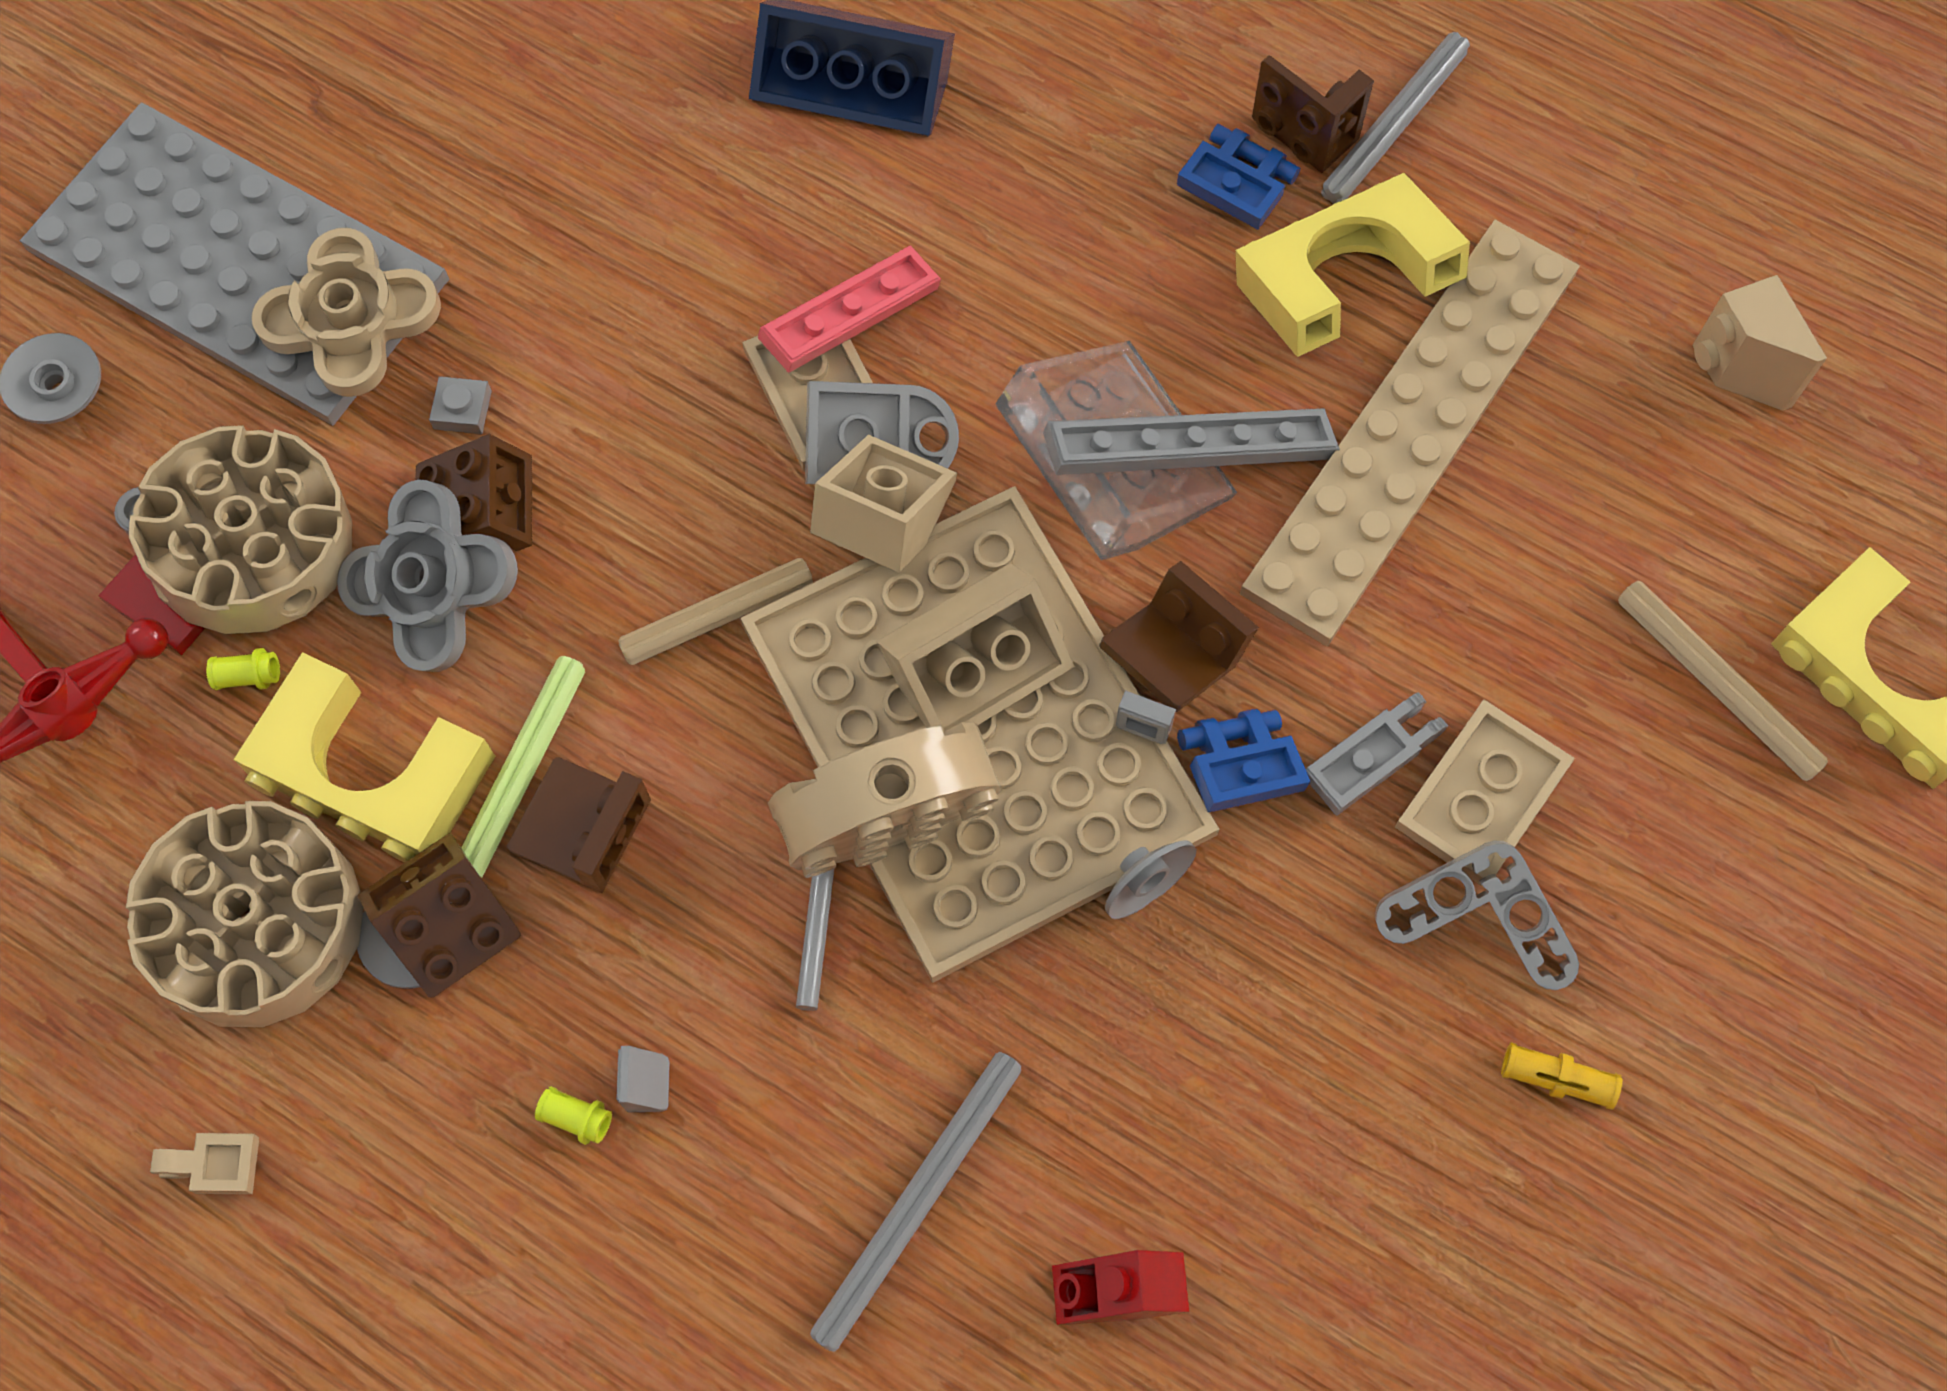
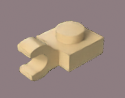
[150,1133,259,1194]

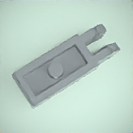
[1306,692,1448,816]

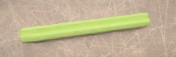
[461,656,585,878]

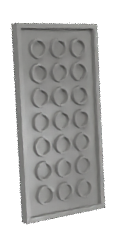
[20,102,449,426]

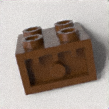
[1252,55,1374,173]
[415,434,532,551]
[1099,561,1259,712]
[507,757,651,893]
[357,833,521,998]

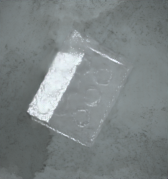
[995,341,1237,561]

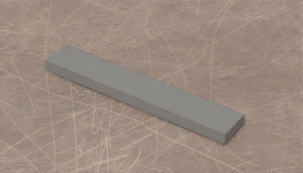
[1043,408,1340,475]

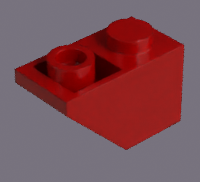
[1052,1250,1190,1325]

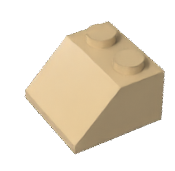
[1692,275,1827,410]
[810,434,957,573]

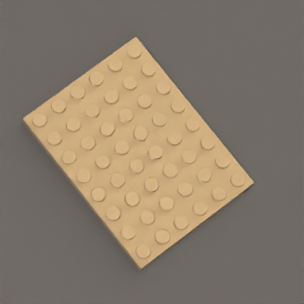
[740,486,1219,983]

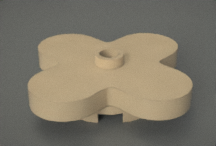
[252,228,441,397]

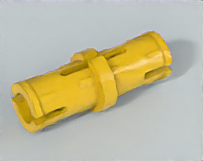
[1501,1042,1623,1110]

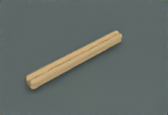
[1618,581,1828,781]

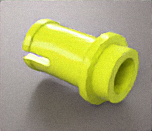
[206,648,280,690]
[535,1086,612,1145]

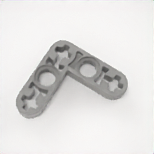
[1375,840,1579,990]

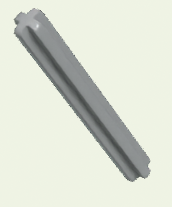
[1321,32,1470,204]

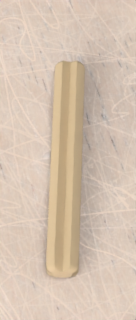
[618,558,813,665]

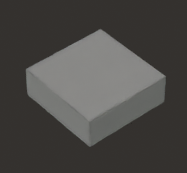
[1116,690,1176,744]

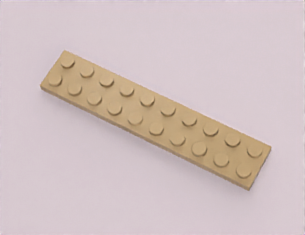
[1240,220,1580,647]

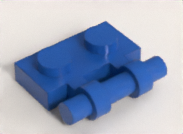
[1177,124,1301,230]
[1177,709,1311,813]

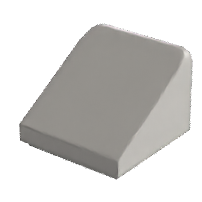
[617,1046,670,1112]

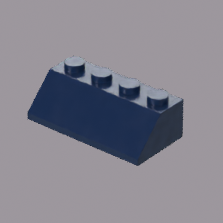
[749,0,955,136]

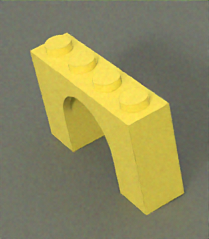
[1235,173,1470,357]
[1771,547,1947,789]
[234,652,496,862]

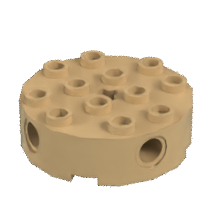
[129,425,352,634]
[768,722,1002,878]
[126,801,363,1027]

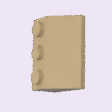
[876,563,1075,732]

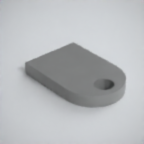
[805,381,959,484]

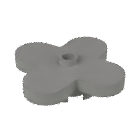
[337,480,518,672]

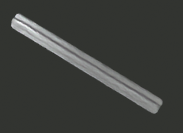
[810,1052,1021,1352]

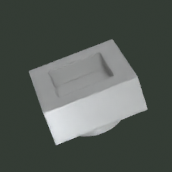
[429,376,492,434]

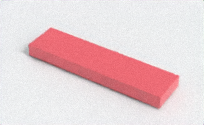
[758,245,941,373]

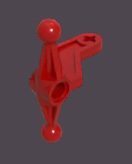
[0,608,169,763]

